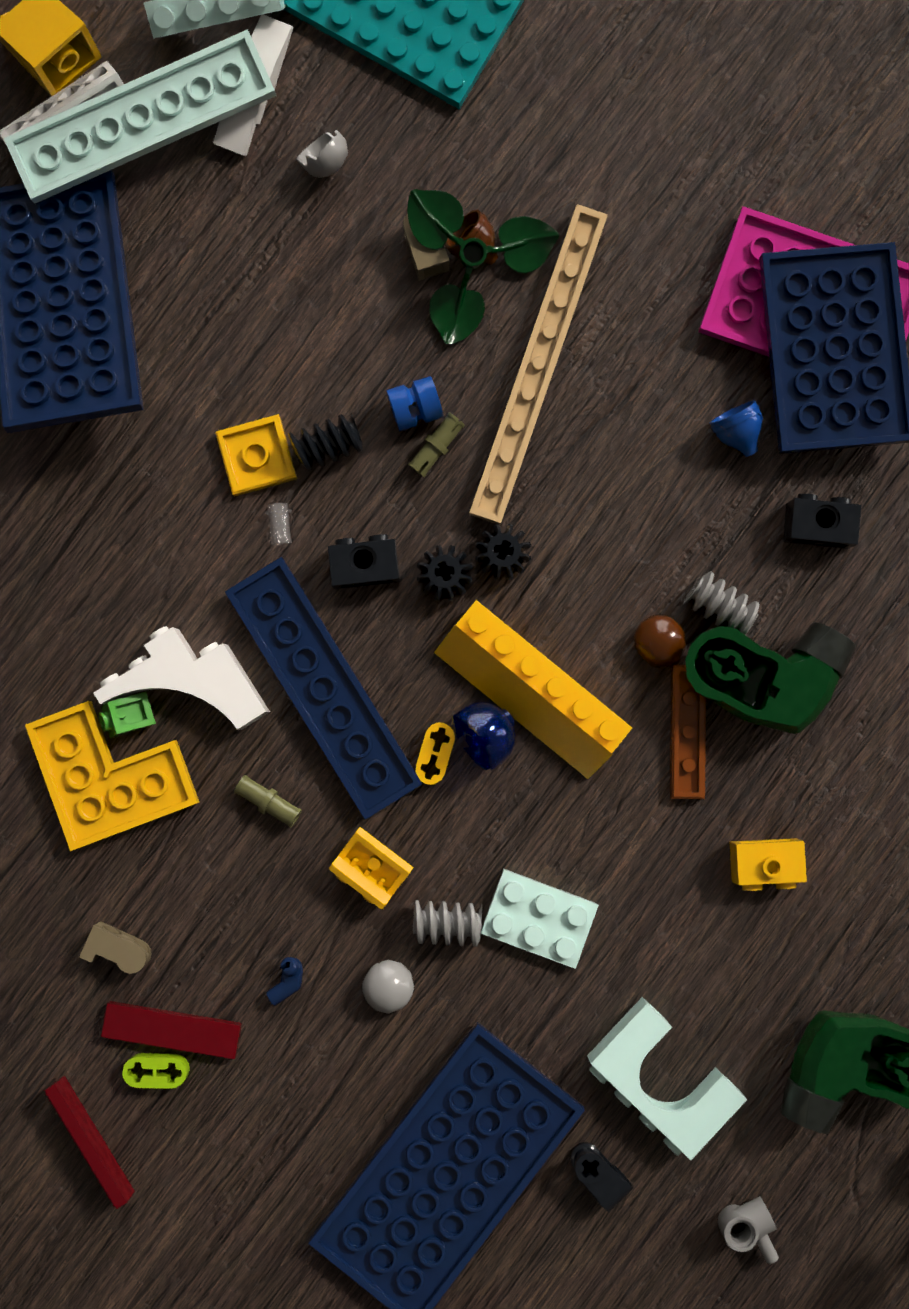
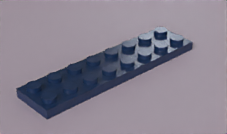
[225,557,423,820]

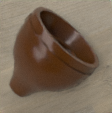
[445,209,498,265]

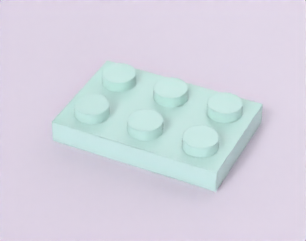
[481,868,599,969]

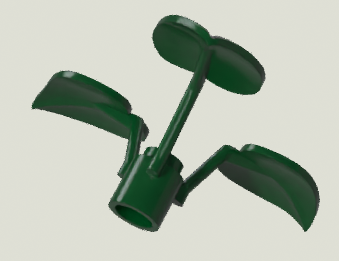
[407,189,559,345]

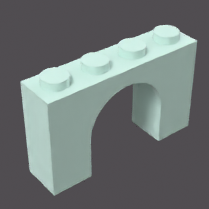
[587,997,747,1160]

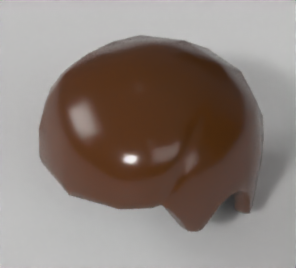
[634,615,685,667]

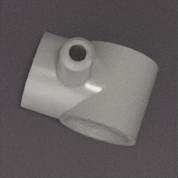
[718,1196,779,1264]

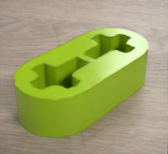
[122,1053,190,1089]

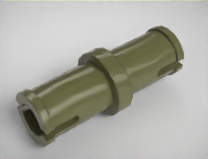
[408,412,465,478]
[234,775,302,828]

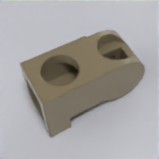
[403,214,450,281]
[79,921,152,974]

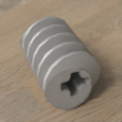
[683,571,759,635]
[413,900,482,947]

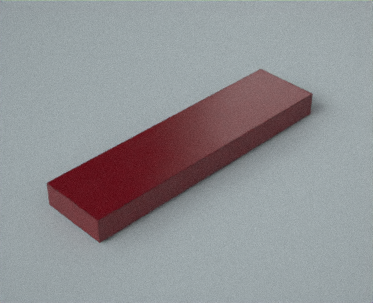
[101,1001,242,1059]
[44,1075,135,1209]

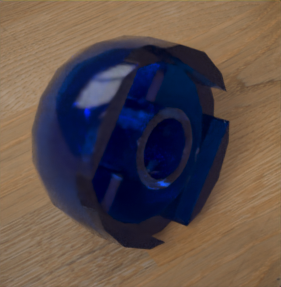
[451,702,515,770]

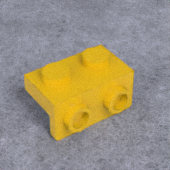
[329,827,414,909]

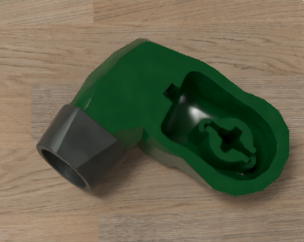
[685,622,856,734]
[780,1010,909,1134]

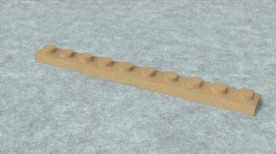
[469,204,608,525]

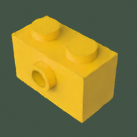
[729,838,807,891]

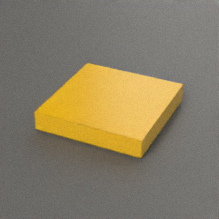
[215,414,297,497]

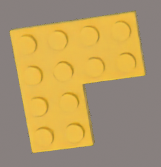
[25,701,200,851]

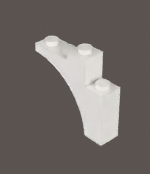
[94,626,270,730]

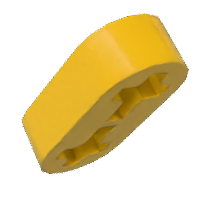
[415,722,455,785]

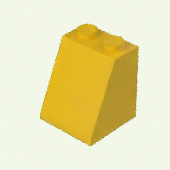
[0,0,102,97]

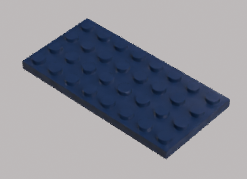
[0,170,144,433]
[308,1022,585,1309]

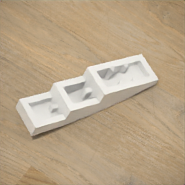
[213,15,293,156]

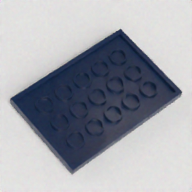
[759,242,909,454]

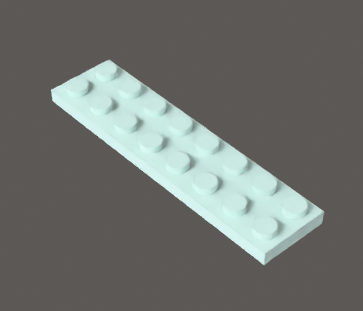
[4,29,277,204]

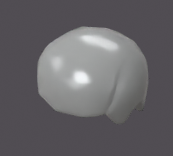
[296,130,348,178]
[362,960,414,1014]

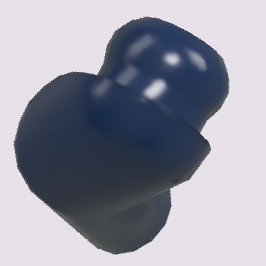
[266,957,303,1006]

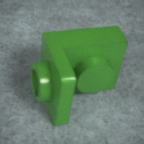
[99,692,156,738]

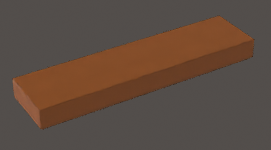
[670,665,706,799]

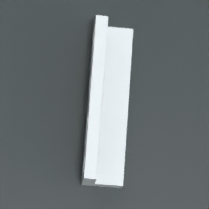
[0,61,124,146]

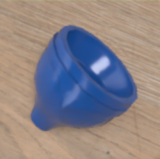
[710,401,763,457]

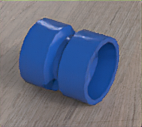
[386,376,444,432]

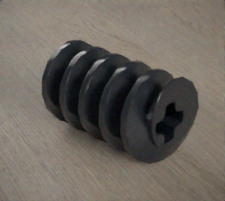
[288,413,362,471]

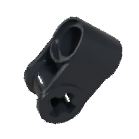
[570,1142,634,1212]

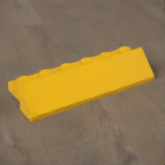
[434,600,632,779]

